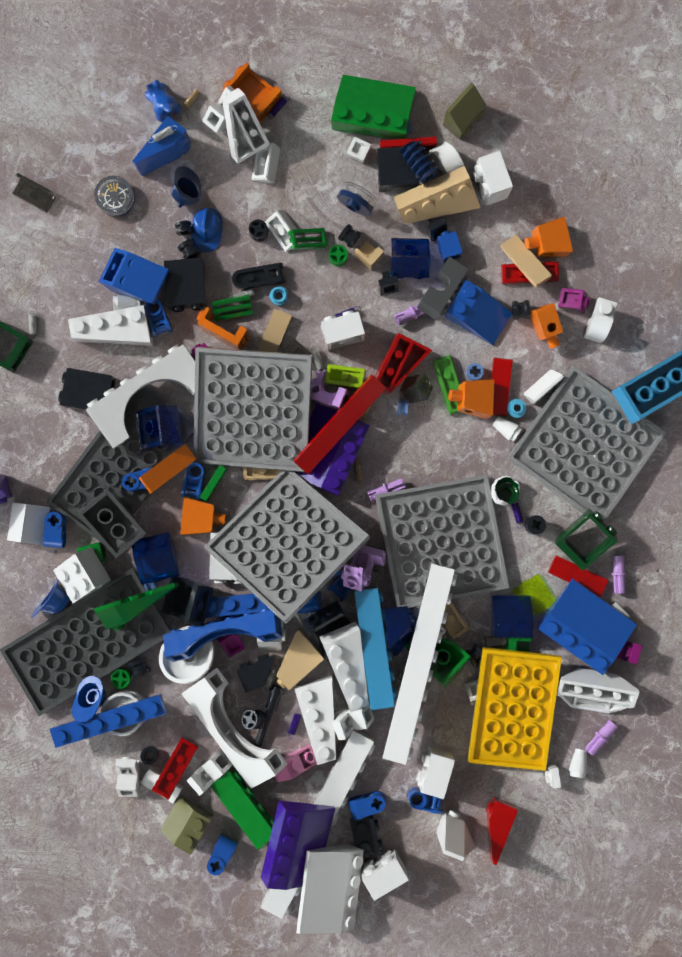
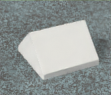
[7,502,52,545]

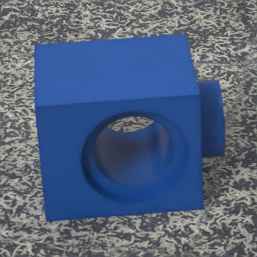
[436,231,463,263]

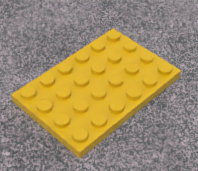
[468,647,562,771]

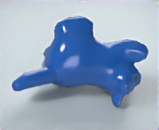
[145,80,181,122]

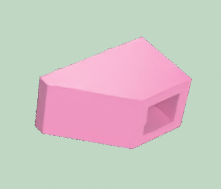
[275,745,317,782]

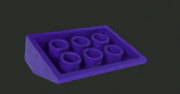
[294,403,370,496]
[261,800,335,890]

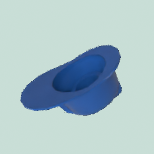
[191,208,222,253]
[31,579,70,618]
[72,676,107,723]

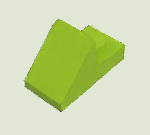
[325,364,366,389]

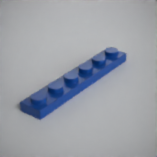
[50,694,167,748]

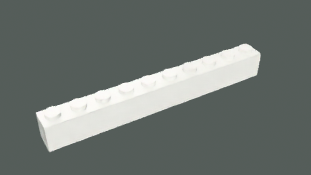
[383,564,457,765]
[261,730,375,919]

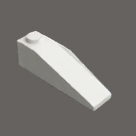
[436,810,476,861]

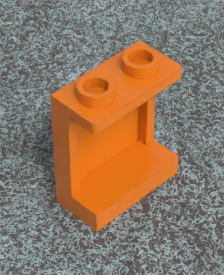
[222,62,282,123]
[197,307,250,350]

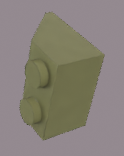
[443,82,486,140]
[160,795,213,855]

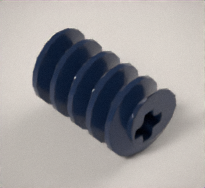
[399,140,439,184]

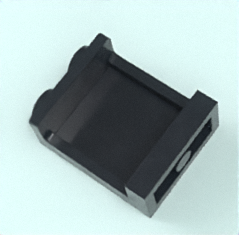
[377,146,428,192]
[164,258,208,312]
[58,368,116,410]
[162,575,214,626]
[303,601,351,661]

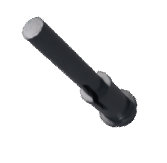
[254,685,284,747]

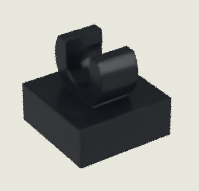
[426,217,448,242]
[378,271,399,296]

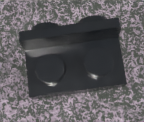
[350,815,383,858]

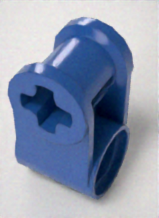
[145,299,173,337]
[181,463,206,501]
[122,467,153,492]
[43,511,67,548]
[327,567,358,602]
[407,787,446,814]
[347,791,386,820]
[207,834,239,876]

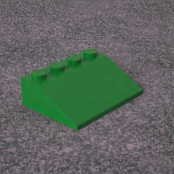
[331,75,416,140]

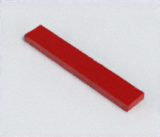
[293,374,386,474]

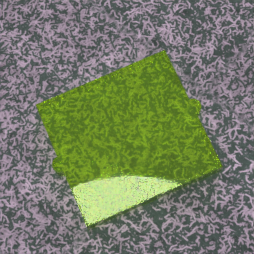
[511,574,555,619]

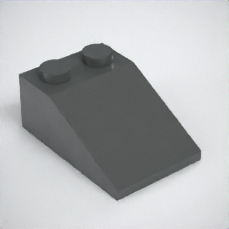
[77,486,146,558]

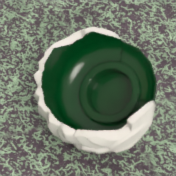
[491,476,520,506]

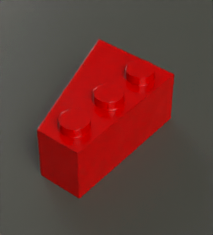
[375,333,432,395]

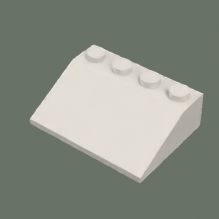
[296,844,364,934]

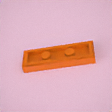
[139,444,196,494]

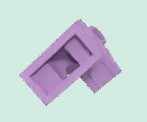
[311,370,351,411]
[341,545,386,592]

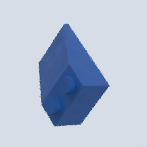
[132,116,191,176]
[444,280,512,346]

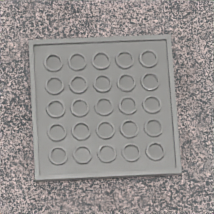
[193,347,313,472]
[507,365,667,522]
[204,470,370,624]
[375,475,509,610]

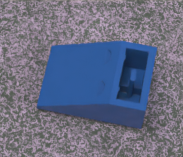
[98,248,170,304]

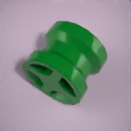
[329,244,348,267]
[111,668,133,689]

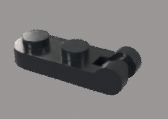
[232,263,286,290]

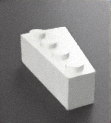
[68,305,154,347]
[320,621,369,712]
[295,675,336,765]

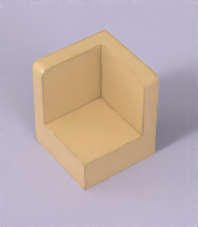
[354,241,384,270]

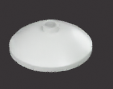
[159,626,214,684]

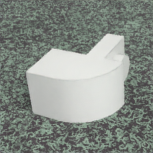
[202,86,235,133]
[429,141,464,175]
[583,297,617,343]
[333,704,374,740]
[187,750,233,796]
[115,757,141,797]

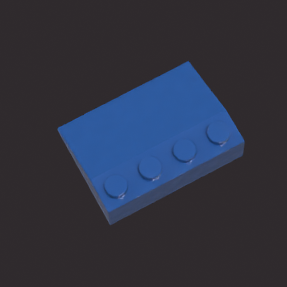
[538,578,637,675]

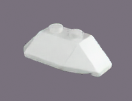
[557,668,640,713]

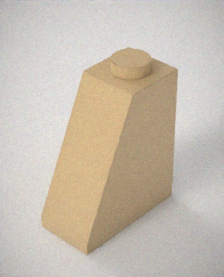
[276,629,325,690]

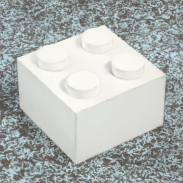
[472,151,513,206]
[321,310,365,351]
[53,547,111,603]
[416,747,455,799]
[361,848,409,901]

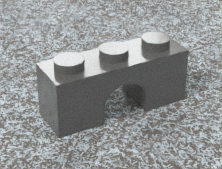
[417,257,468,320]

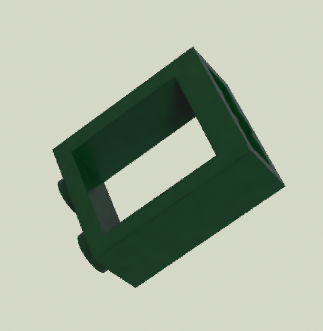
[0,322,34,373]
[555,508,618,571]

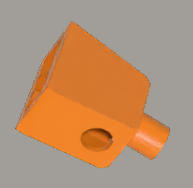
[525,217,573,257]
[530,303,563,349]
[448,380,494,419]
[180,498,226,535]

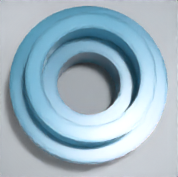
[270,286,289,306]
[507,399,526,418]

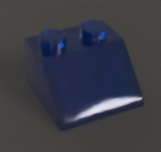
[391,238,431,279]
[136,405,181,450]
[132,532,180,585]
[491,595,534,638]
[384,606,417,656]

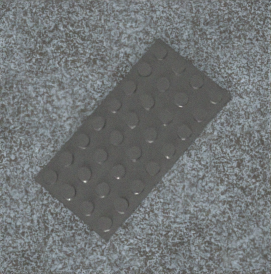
[47,385,194,544]
[0,568,171,716]

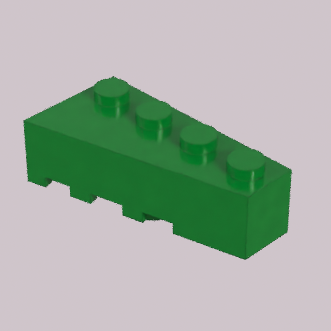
[210,770,274,850]

